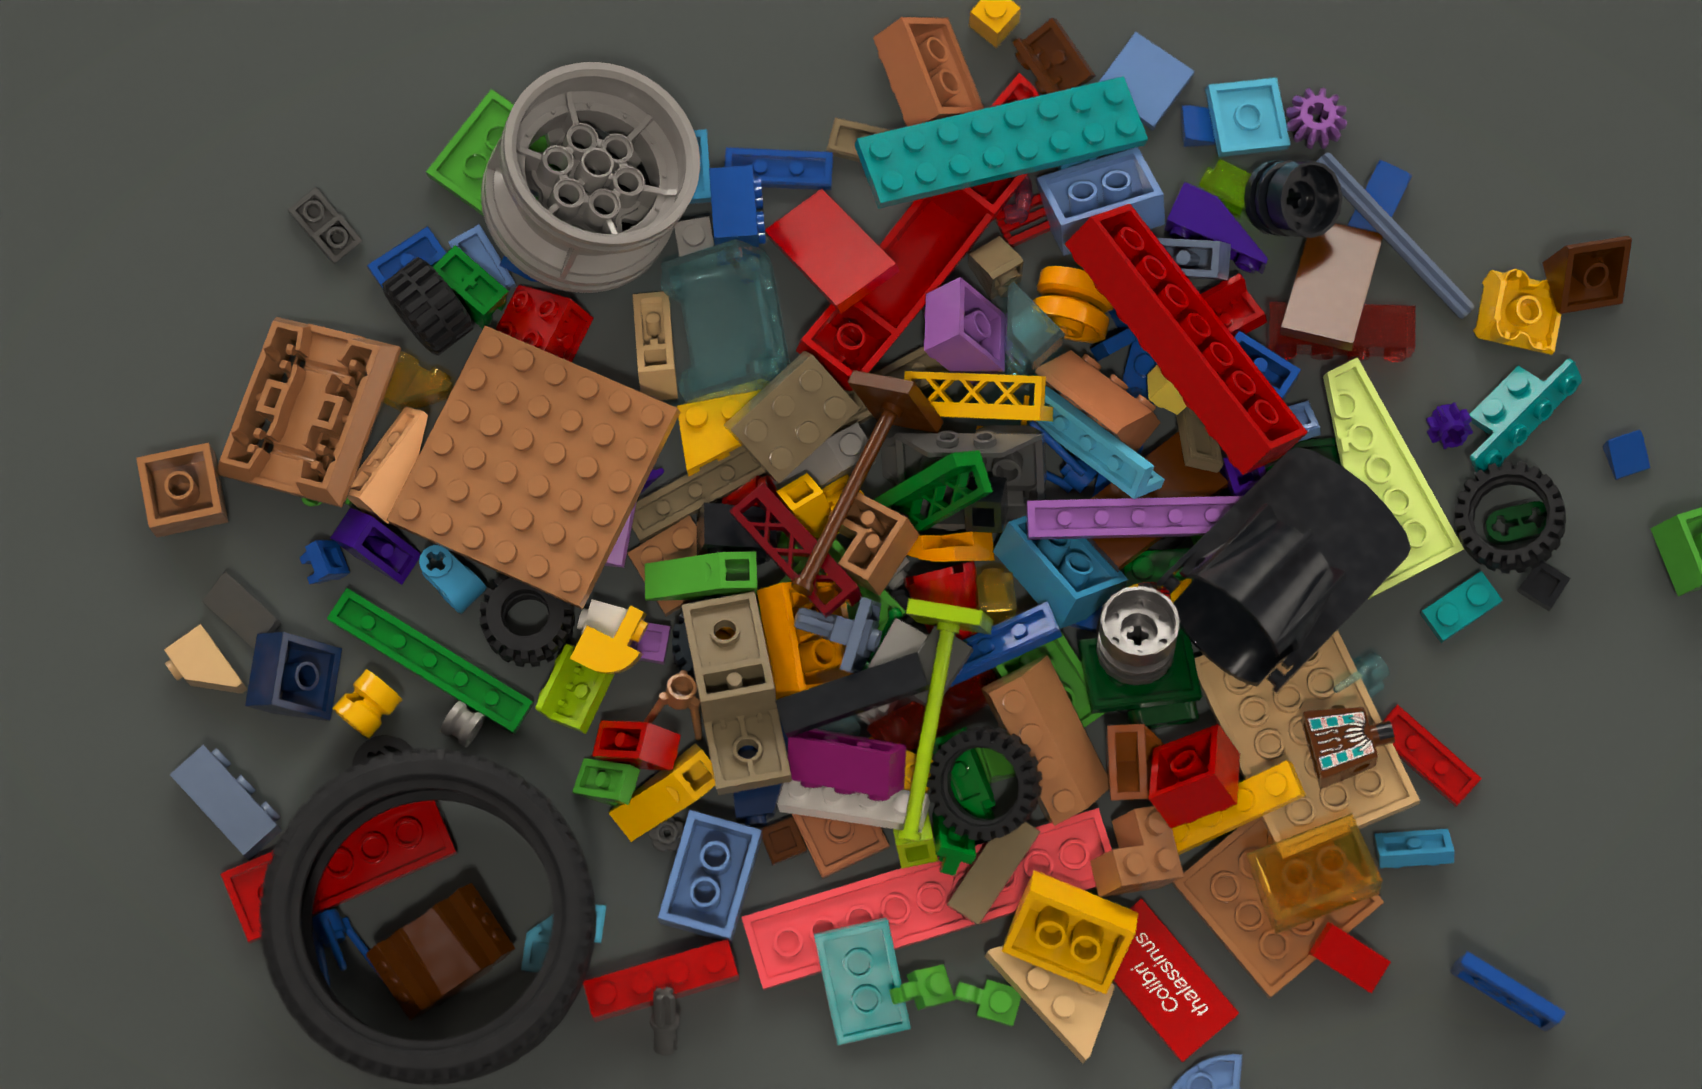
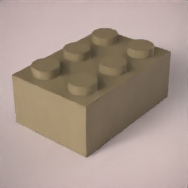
[724,351,860,483]

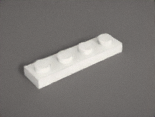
[777,780,930,833]

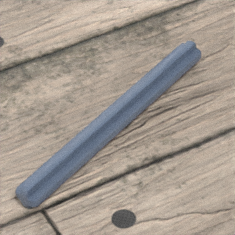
[1316,152,1474,319]

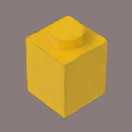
[969,0,1021,48]

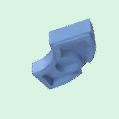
[1172,1054,1242,1089]

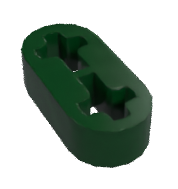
[1484,501,1547,545]
[1127,701,1199,730]

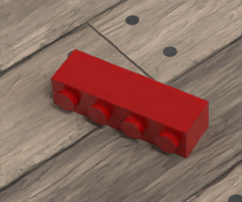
[583,939,740,1022]

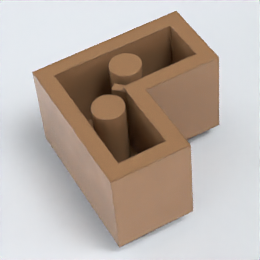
[828,492,919,596]
[1090,806,1184,897]

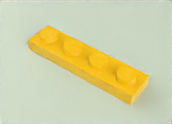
[1172,760,1306,855]

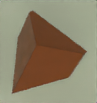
[1106,724,1164,800]

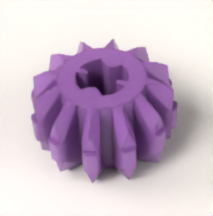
[1286,87,1347,149]

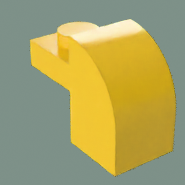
[776,473,864,538]
[570,605,649,674]

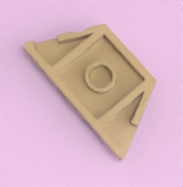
[984,946,1115,1064]

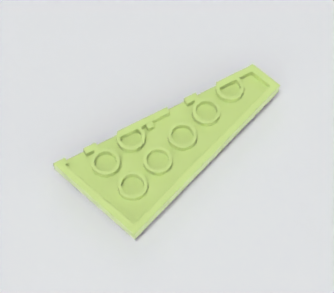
[1323,357,1464,600]

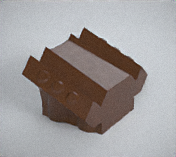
[365,883,516,1020]

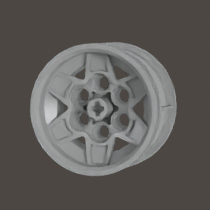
[481,62,700,293]

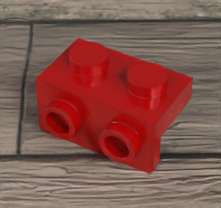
[1201,274,1267,338]

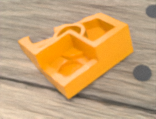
[907,532,995,562]

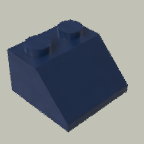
[245,632,342,721]

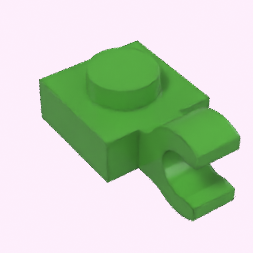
[889,964,955,1010]
[954,979,1021,1027]

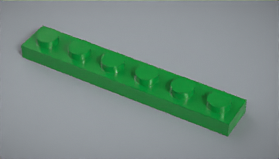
[327,588,534,735]

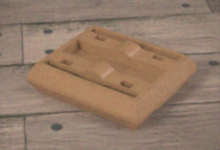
[217,317,401,508]

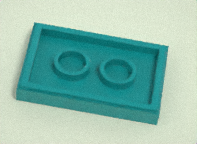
[813,917,911,1045]

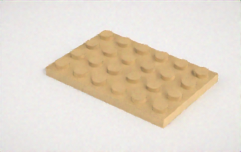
[1194,630,1420,861]

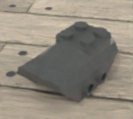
[881,425,1047,531]

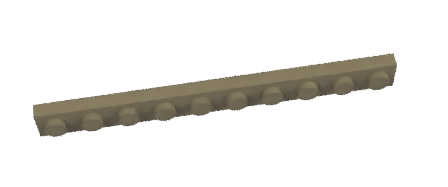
[632,346,950,544]

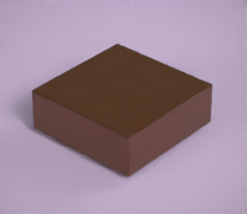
[760,816,807,866]

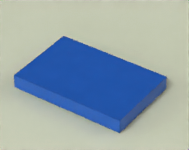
[1450,951,1566,1031]

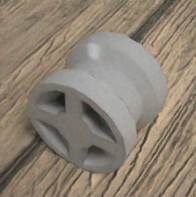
[440,701,485,747]

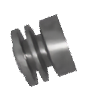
[1096,586,1180,685]

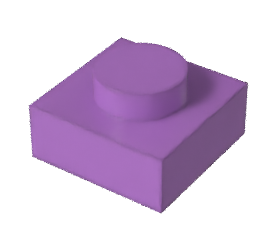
[630,622,671,665]

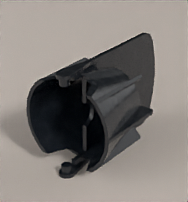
[1156,447,1411,693]

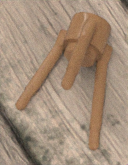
[643,670,702,741]

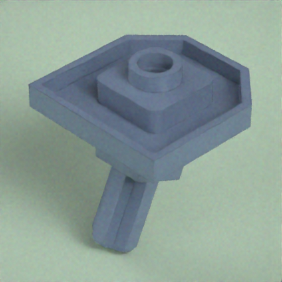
[794,597,882,673]

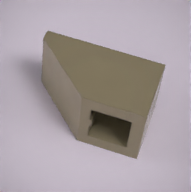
[968,236,1024,300]

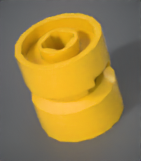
[332,669,403,739]

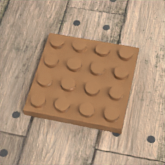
[1172,817,1384,999]

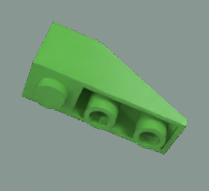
[645,552,757,601]

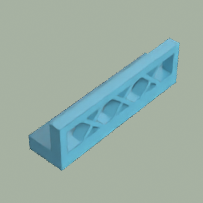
[1030,386,1165,499]

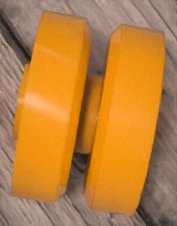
[1028,266,1114,343]

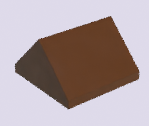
[1542,236,1632,314]

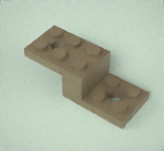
[682,591,792,795]

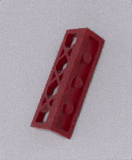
[730,482,863,618]

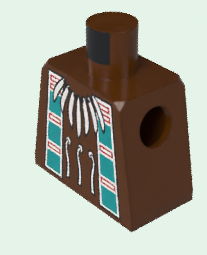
[1302,707,1395,789]

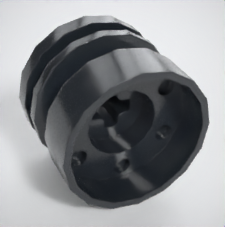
[1244,160,1342,238]

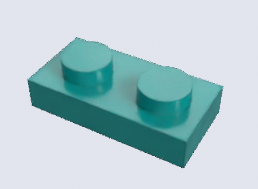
[1420,571,1503,644]

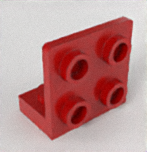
[495,285,594,362]

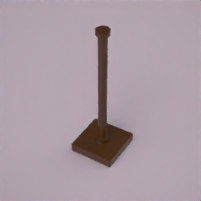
[791,370,944,596]

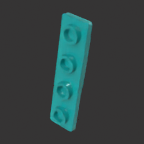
[1469,358,1582,472]

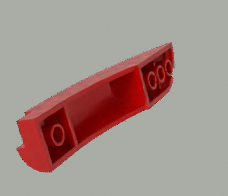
[796,73,1040,391]

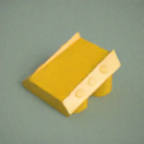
[1473,269,1562,355]

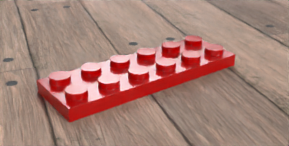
[220,801,457,944]

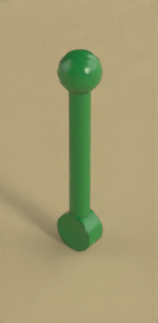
[863,607,902,670]

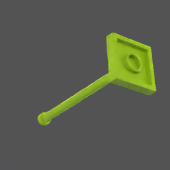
[898,598,994,842]

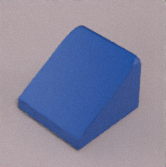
[1181,105,1216,147]
[1602,430,1651,480]

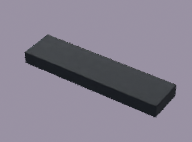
[775,652,930,738]

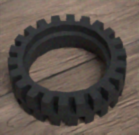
[1455,461,1566,574]
[927,726,1042,841]

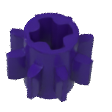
[1426,402,1473,449]

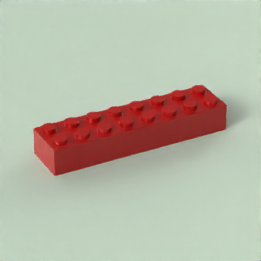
[1065,203,1308,475]

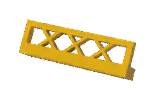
[904,371,1053,422]

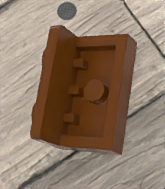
[1013,18,1096,95]

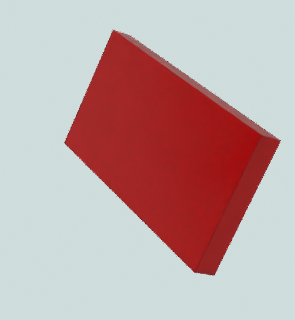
[765,189,900,313]

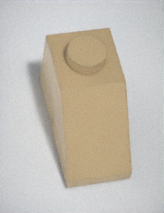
[164,624,248,694]

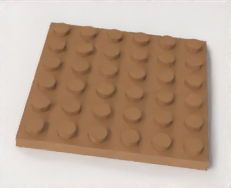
[387,325,680,610]

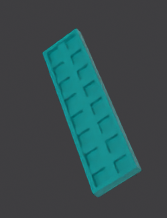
[855,76,1148,209]

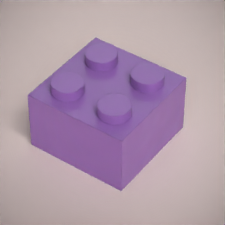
[923,277,1005,386]

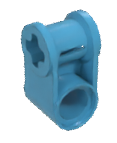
[419,545,487,614]

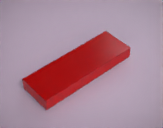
[1382,704,1482,807]

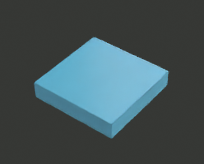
[1205,78,1290,157]

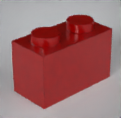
[592,720,681,771]

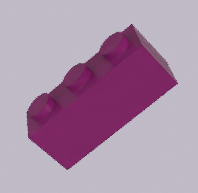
[788,729,906,801]

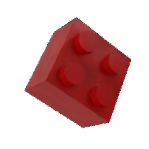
[1149,724,1240,829]

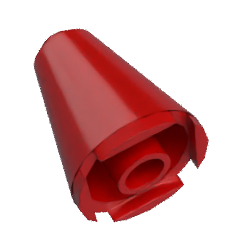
[903,561,977,640]

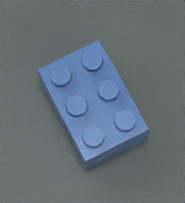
[658,810,763,944]

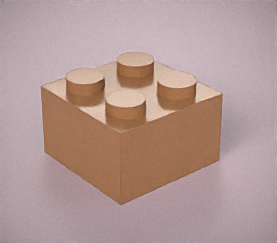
[136,442,228,537]

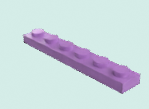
[1026,496,1243,540]

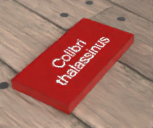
[1112,898,1240,1063]

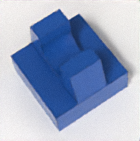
[300,540,350,584]

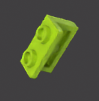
[535,644,615,734]

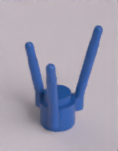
[1029,421,1098,494]
[312,909,384,988]

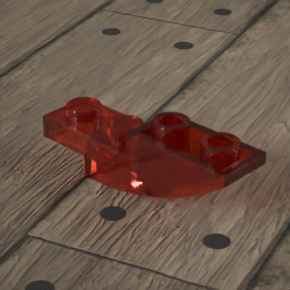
[867,668,999,751]

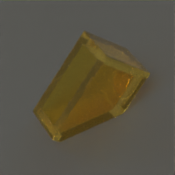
[976,568,1017,625]

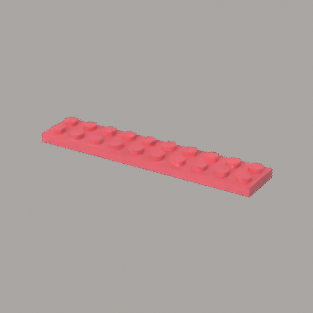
[741,808,1112,990]

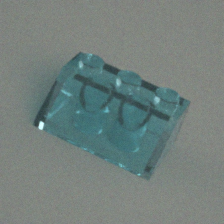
[1004,282,1065,391]

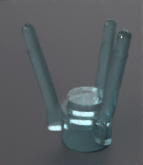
[1333,652,1390,699]

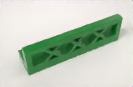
[873,450,993,534]

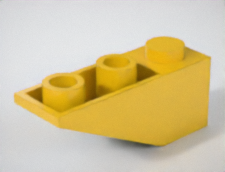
[608,743,716,842]

